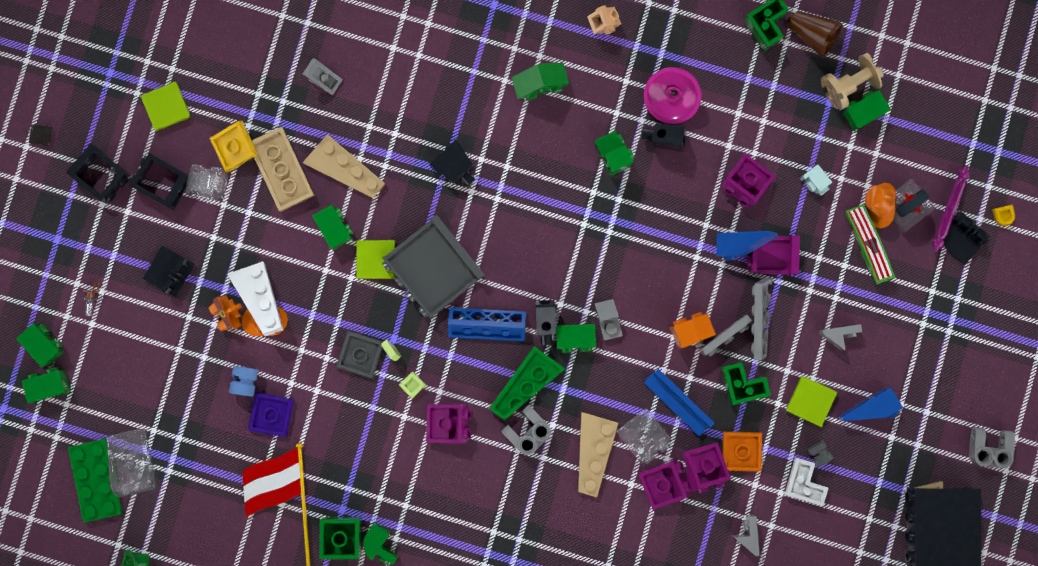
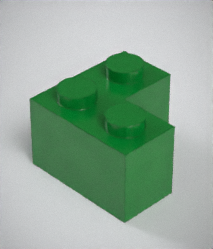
[743,0,789,52]
[511,62,569,101]
[594,131,635,177]
[720,362,771,405]

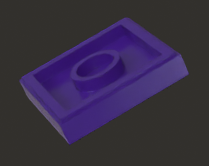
[248,392,294,437]

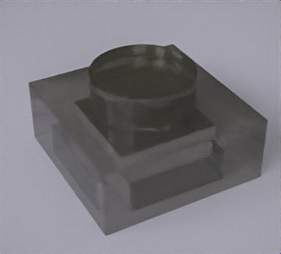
[29,124,53,146]

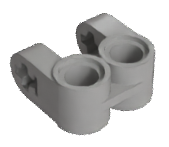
[501,405,551,455]
[968,427,1015,468]

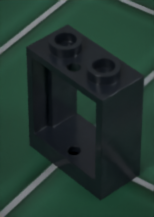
[66,143,131,204]
[129,153,193,210]

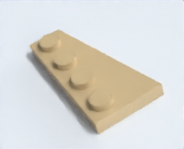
[303,134,385,198]
[578,412,618,497]

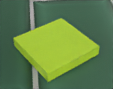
[141,81,191,132]
[356,240,395,279]
[785,376,837,427]

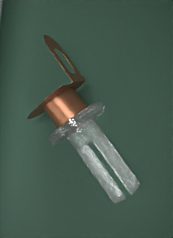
[83,281,100,316]

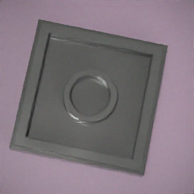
[336,331,383,379]

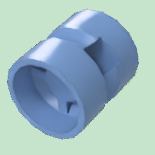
[229,366,258,396]

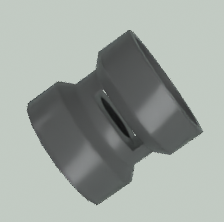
[807,440,834,467]

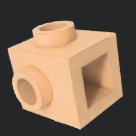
[587,5,621,35]

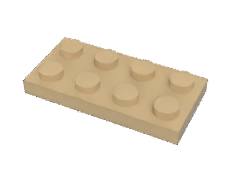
[252,127,315,212]

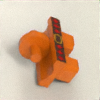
[209,295,242,331]

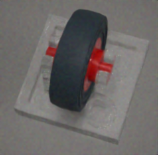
[893,178,935,232]

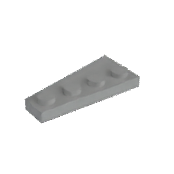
[751,278,772,360]

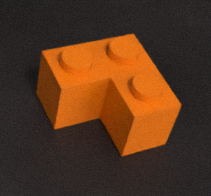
[669,312,716,349]

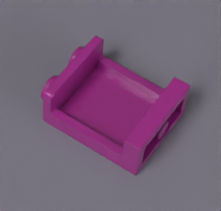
[747,235,800,275]

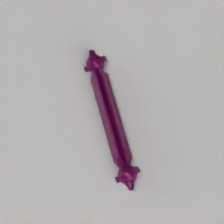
[932,165,970,253]

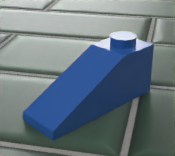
[716,231,778,261]
[837,387,903,421]

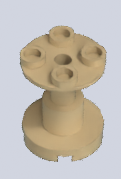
[821,53,884,110]

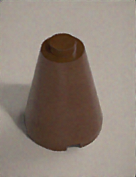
[787,11,843,57]

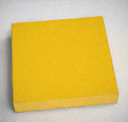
[210,121,258,172]

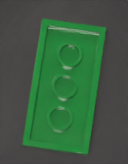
[68,438,123,523]

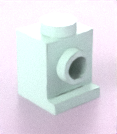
[799,165,832,196]

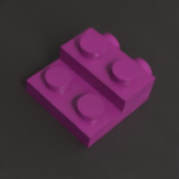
[721,153,776,208]
[426,404,472,444]
[682,442,731,494]
[638,458,691,510]

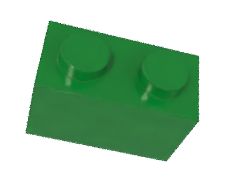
[842,90,891,132]
[312,205,353,251]
[16,323,65,367]
[556,324,596,353]
[22,367,71,403]

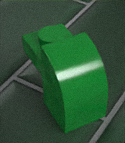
[363,521,398,565]

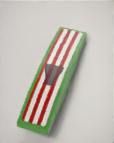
[845,204,895,284]

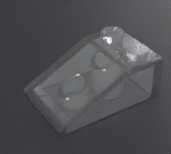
[107,428,156,497]

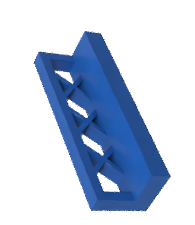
[448,308,526,341]
[643,369,714,436]

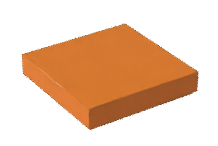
[722,431,762,472]

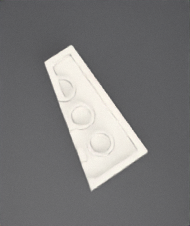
[227,261,283,336]

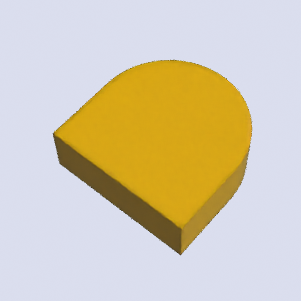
[992,205,1015,226]

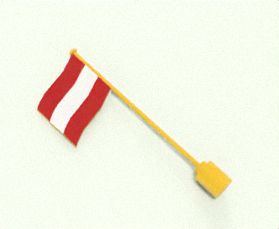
[242,443,310,566]

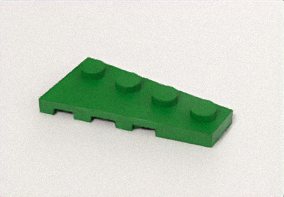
[489,346,565,420]

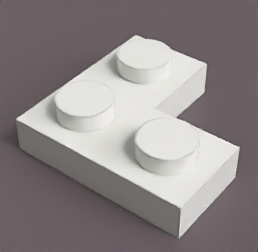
[785,457,828,506]

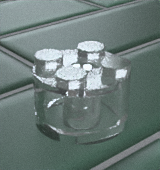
[185,164,228,201]

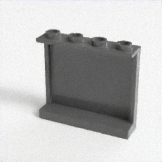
[382,215,485,318]

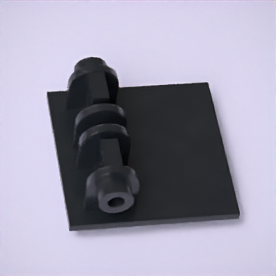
[943,211,990,265]
[143,246,195,297]

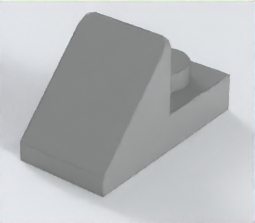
[303,58,343,95]
[595,299,623,340]
[819,324,862,350]
[732,514,759,556]

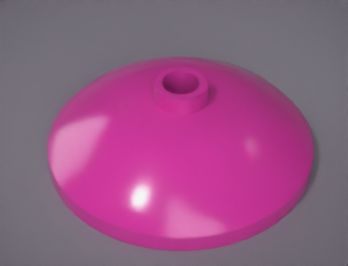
[644,67,701,124]

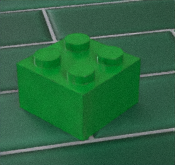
[319,517,362,559]

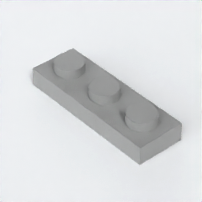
[699,315,752,356]

